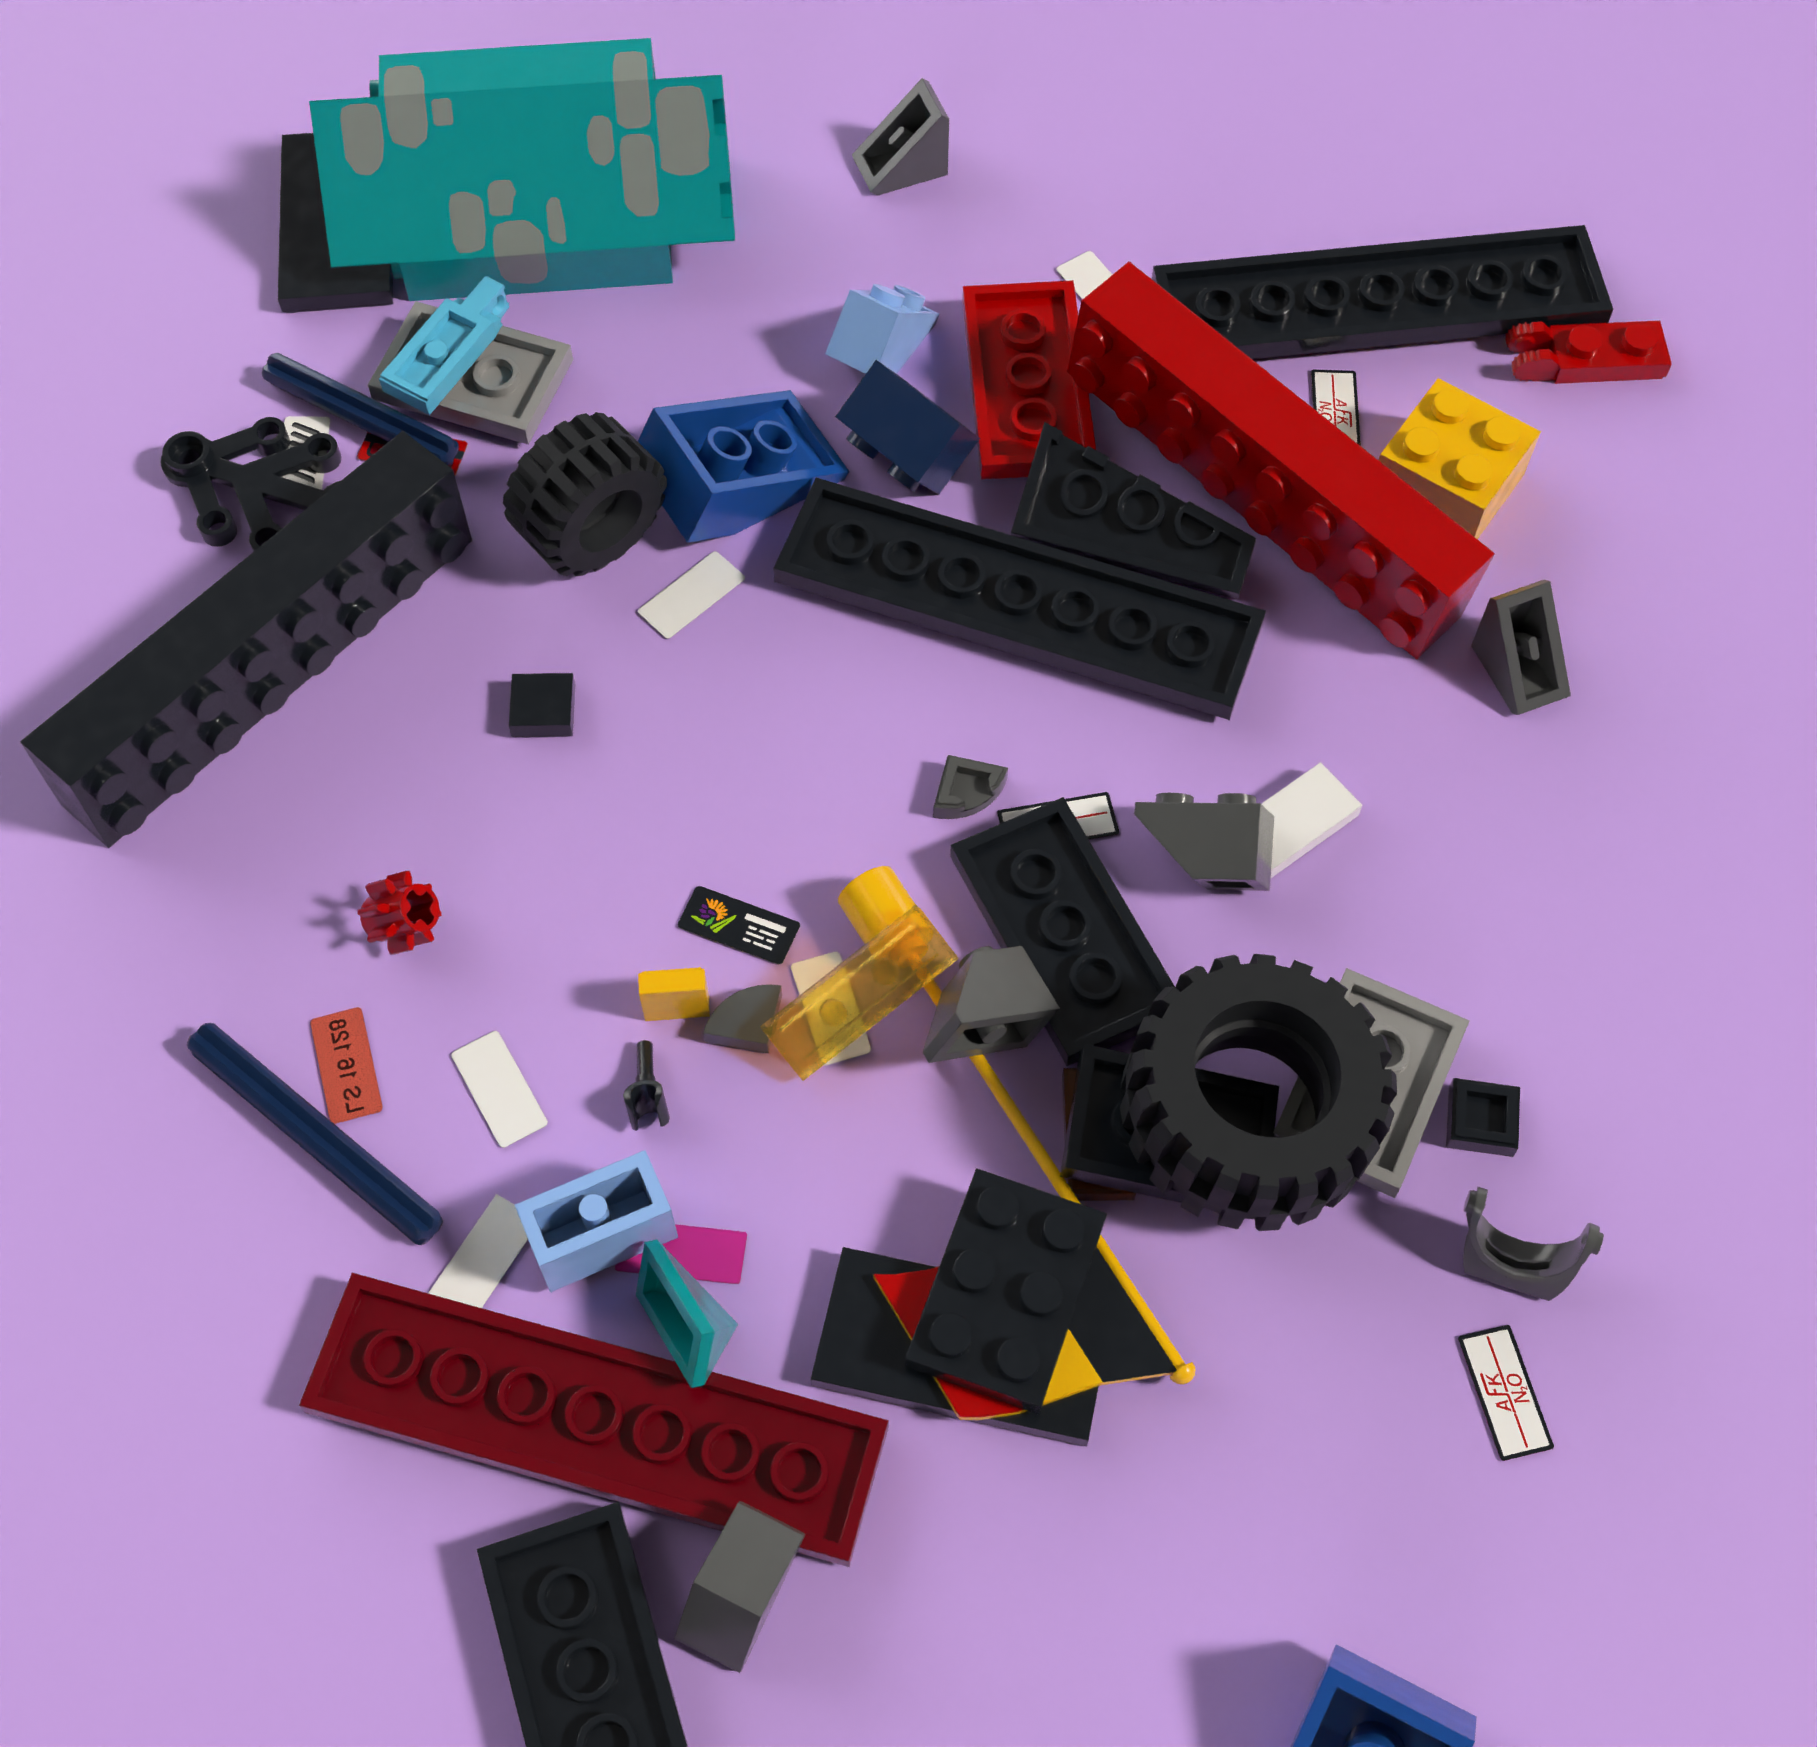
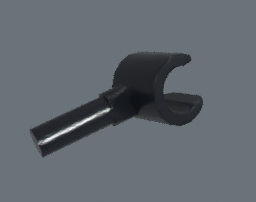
[623,1040,670,1131]

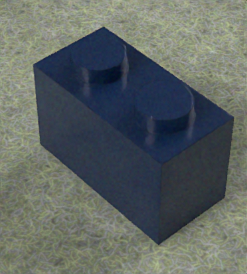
[835,360,980,494]

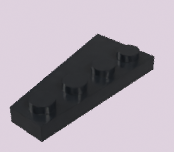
[1011,422,1256,600]

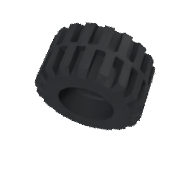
[503,412,667,576]

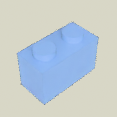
[515,1150,678,1292]

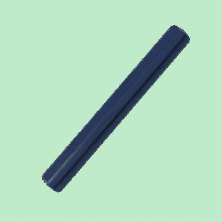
[187,1023,443,1245]

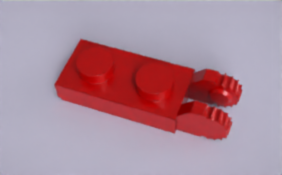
[1505,320,1672,384]

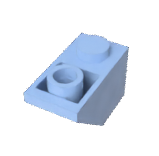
[825,284,939,374]

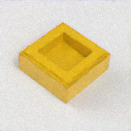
[638,967,710,1021]

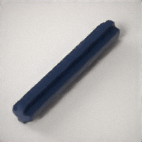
[262,353,459,467]

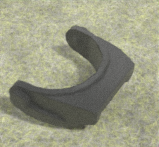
[1463,1187,1604,1301]

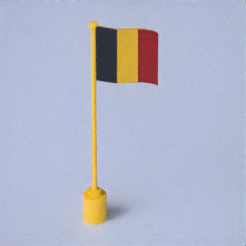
[838,866,1196,1420]

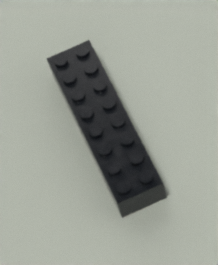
[20,431,472,848]

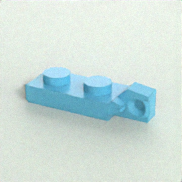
[379,276,510,415]

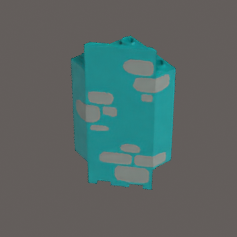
[309,38,735,301]

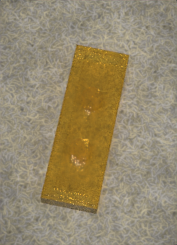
[760,904,959,1081]

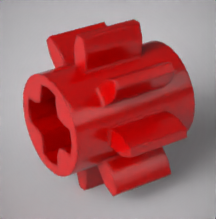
[357,871,442,955]

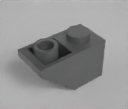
[1134,792,1274,891]

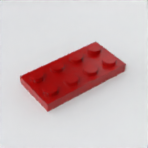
[962,280,1096,480]

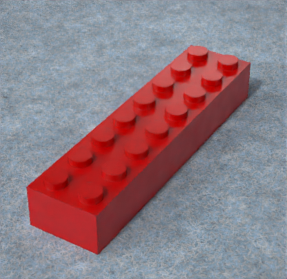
[1067,261,1495,660]

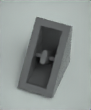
[852,78,949,195]
[1471,580,1571,715]
[674,1501,806,1673]

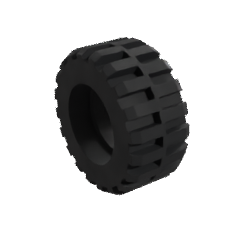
[1120,954,1397,1231]

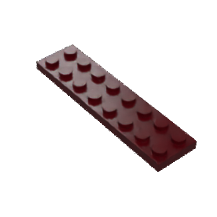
[299,1273,889,1567]

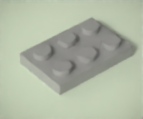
[368,301,573,445]
[1273,968,1470,1198]

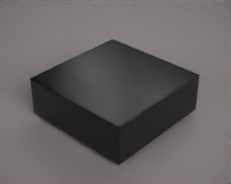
[509,673,575,737]
[1446,1078,1520,1157]

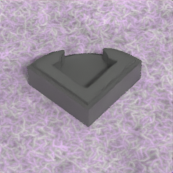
[933,755,1008,819]
[703,985,782,1053]

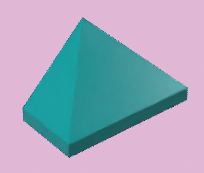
[635,1240,738,1388]

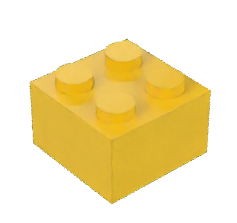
[1379,378,1541,539]

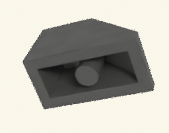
[923,946,1060,1063]

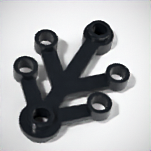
[161,417,342,552]

